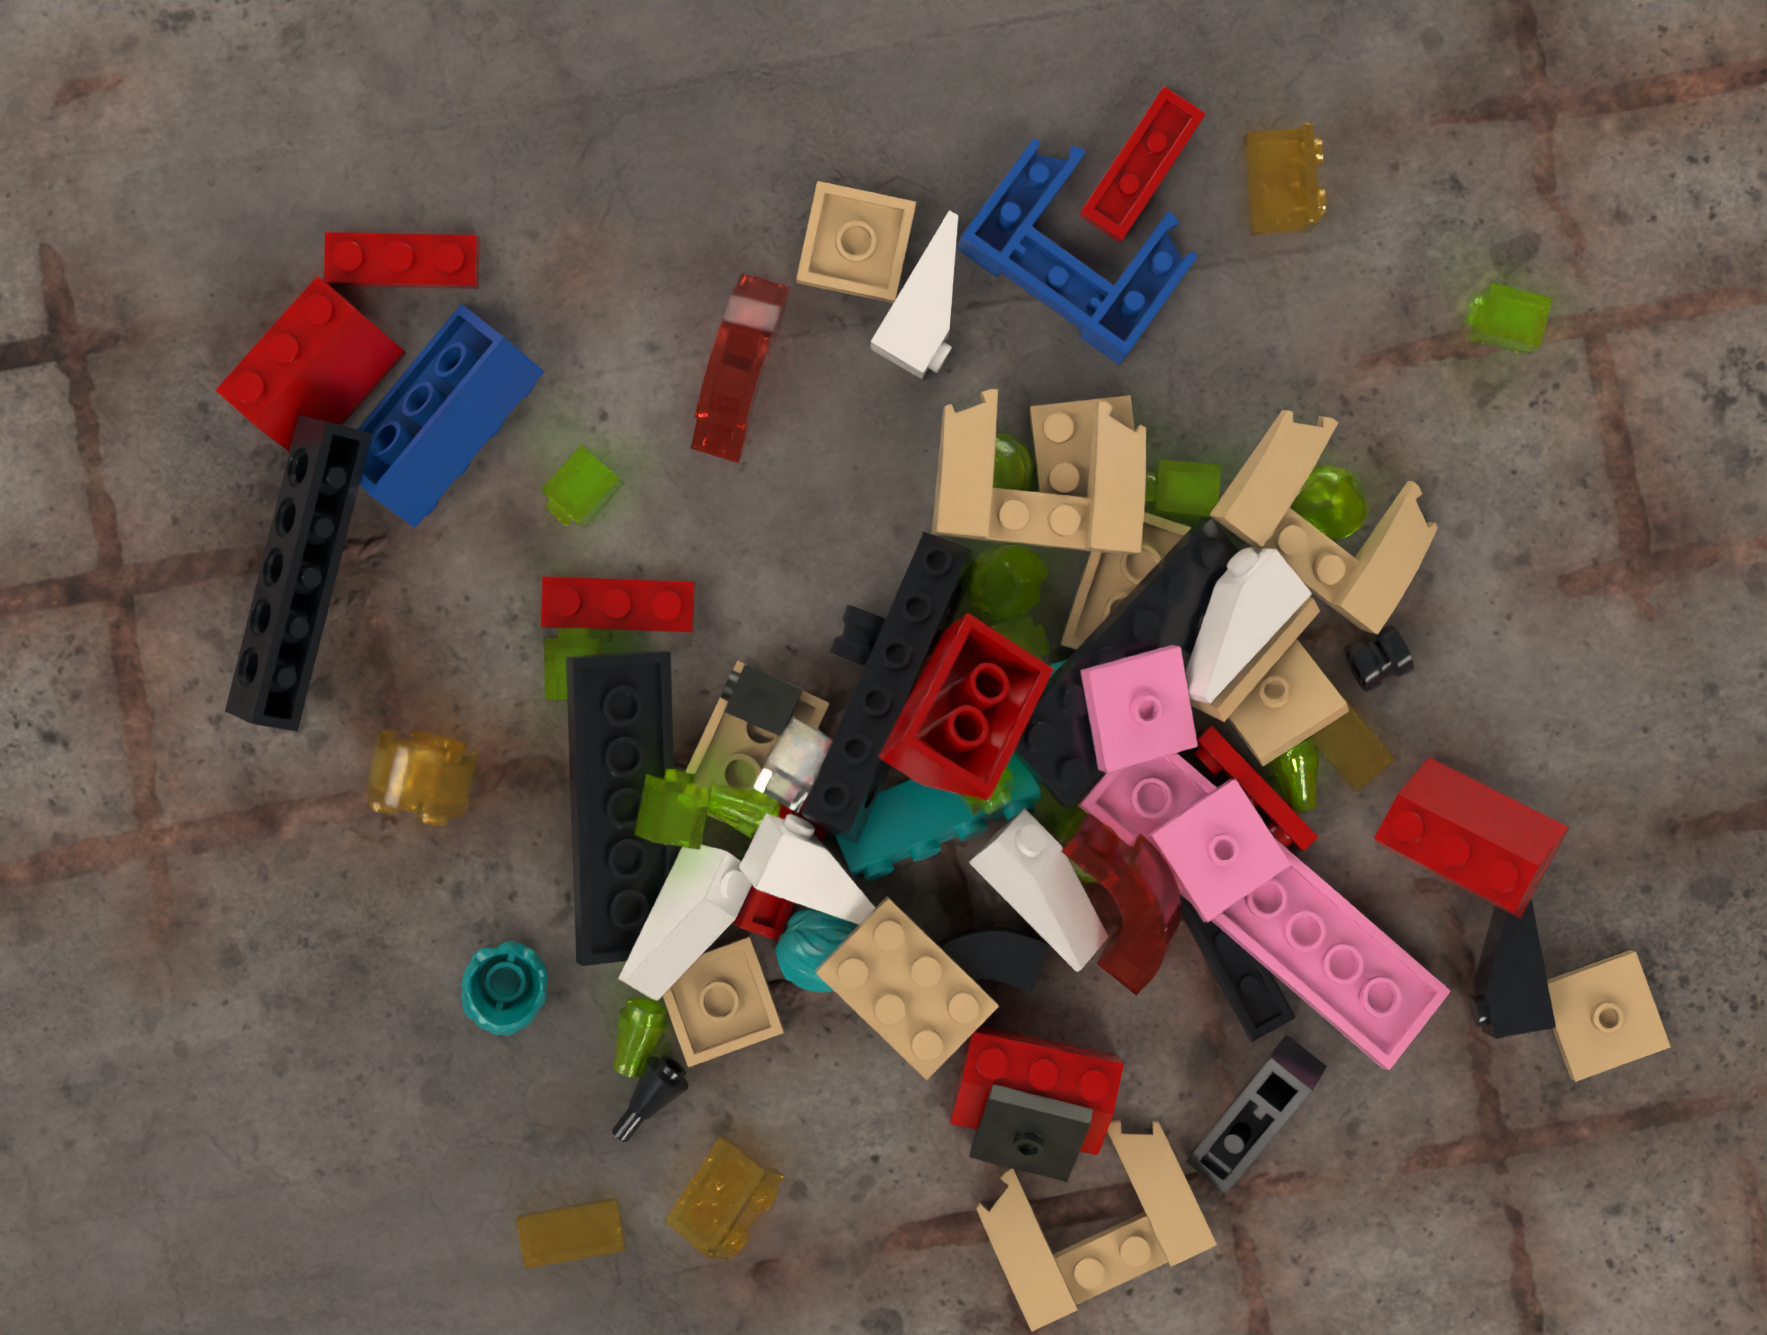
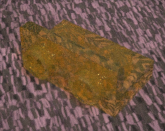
[1244,122,1327,236]
[664,1137,784,1260]

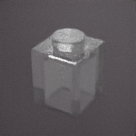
[753,718,833,813]

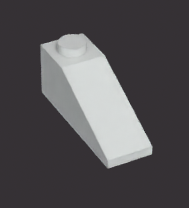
[871,210,958,380]
[1185,546,1312,704]
[969,809,1108,972]
[739,813,875,924]
[618,840,752,1001]

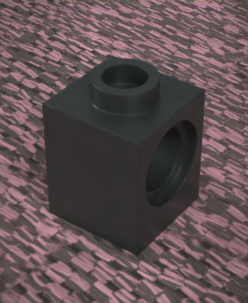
[720,664,804,737]

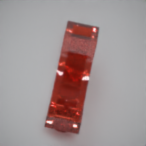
[690,273,790,463]
[1061,813,1181,995]

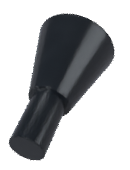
[612,1055,689,1142]

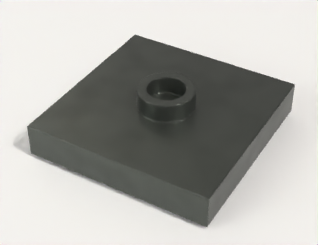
[969,1084,1093,1182]

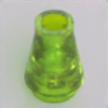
[1271,736,1320,812]
[701,782,782,840]
[612,997,668,1077]

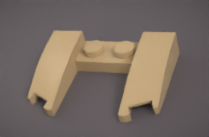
[931,389,1146,556]
[1210,410,1438,635]
[976,1120,1217,1332]

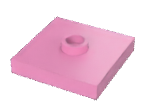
[1081,645,1198,773]
[1147,778,1291,922]

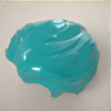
[775,908,859,992]
[461,940,548,1036]

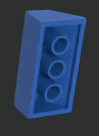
[357,304,545,528]

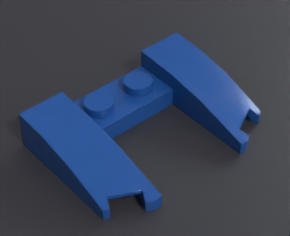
[956,139,1198,365]

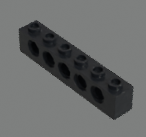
[225,415,372,732]
[802,532,976,844]

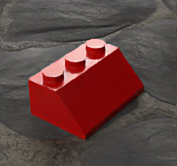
[215,275,406,452]
[878,613,1053,800]
[1373,757,1569,919]
[950,1026,1124,1155]

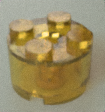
[365,729,479,826]

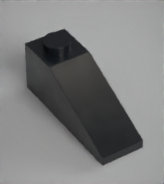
[1470,898,1556,1039]
[1186,1034,1327,1194]

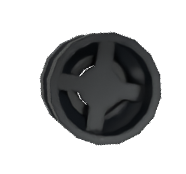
[829,605,886,666]
[1344,625,1414,692]

